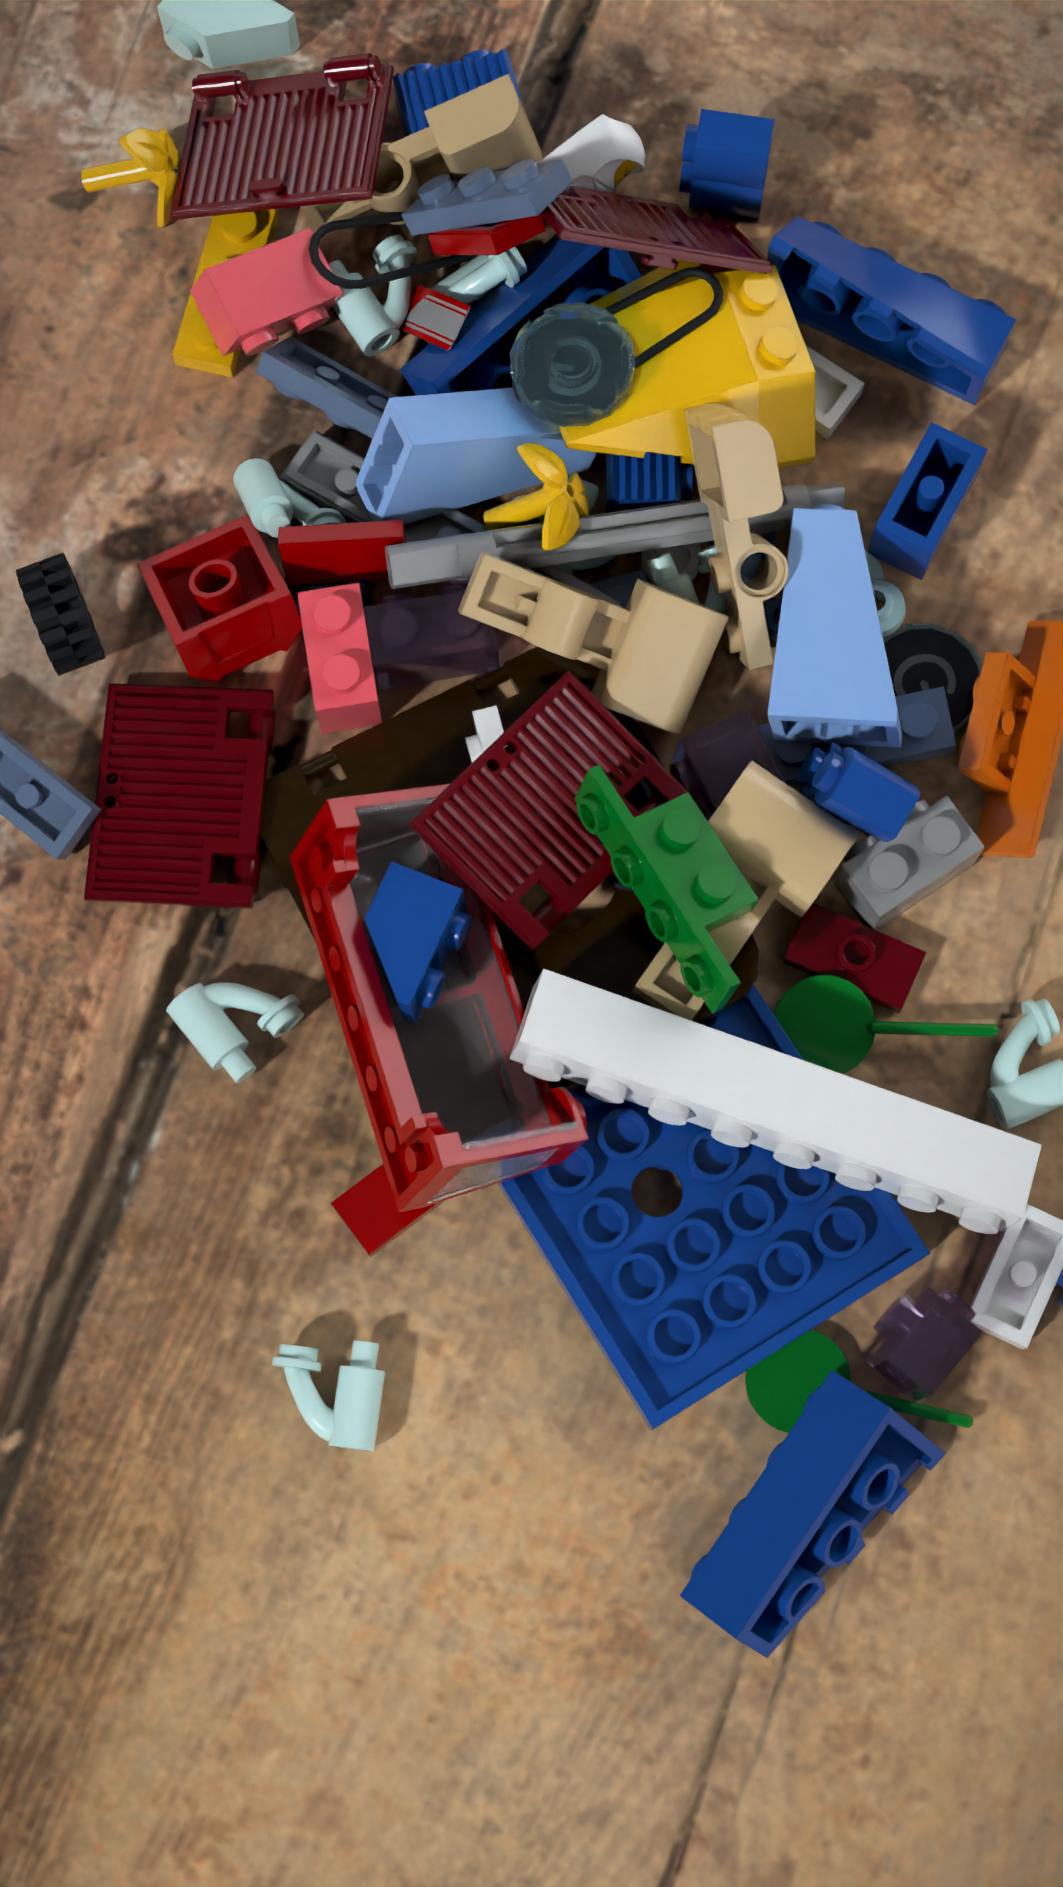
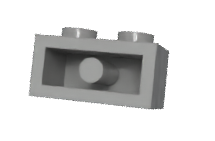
[834,796,985,930]

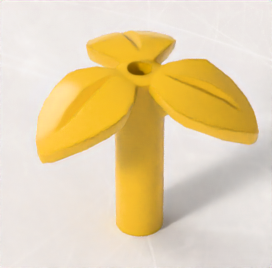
[81,127,180,228]
[484,443,589,551]

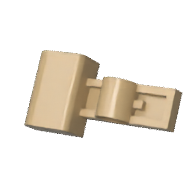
[300,74,543,231]
[684,403,788,670]
[457,551,729,734]
[632,761,860,1021]

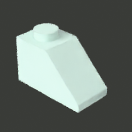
[157,0,300,69]

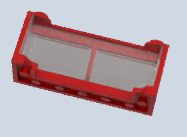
[290,784,588,1213]

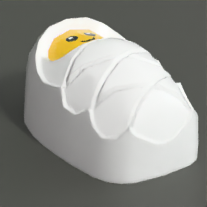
[538,114,646,223]

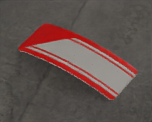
[399,285,470,350]

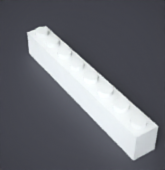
[509,969,1042,1234]

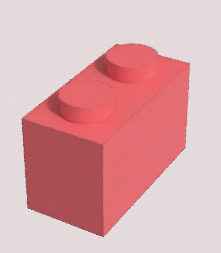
[190,228,343,356]
[297,583,383,734]

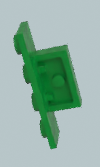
[574,765,759,1014]

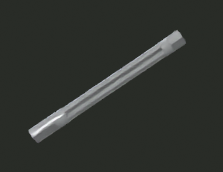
[385,483,846,589]

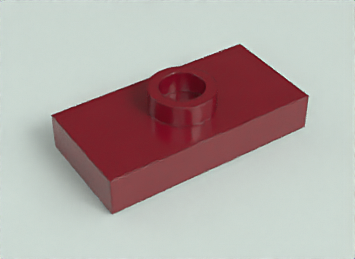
[782,903,927,1013]

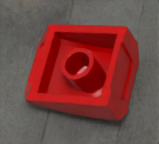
[137,514,302,682]

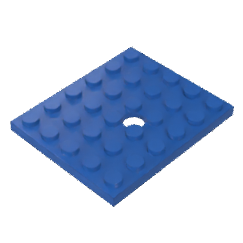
[472,985,930,1431]

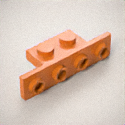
[957,620,1063,858]

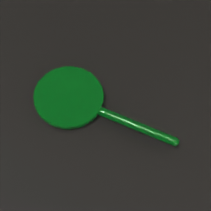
[774,975,999,1074]
[745,1329,973,1433]

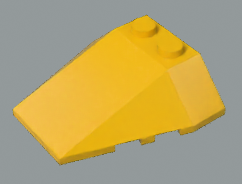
[558,259,815,469]

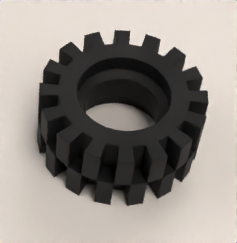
[16,552,106,676]

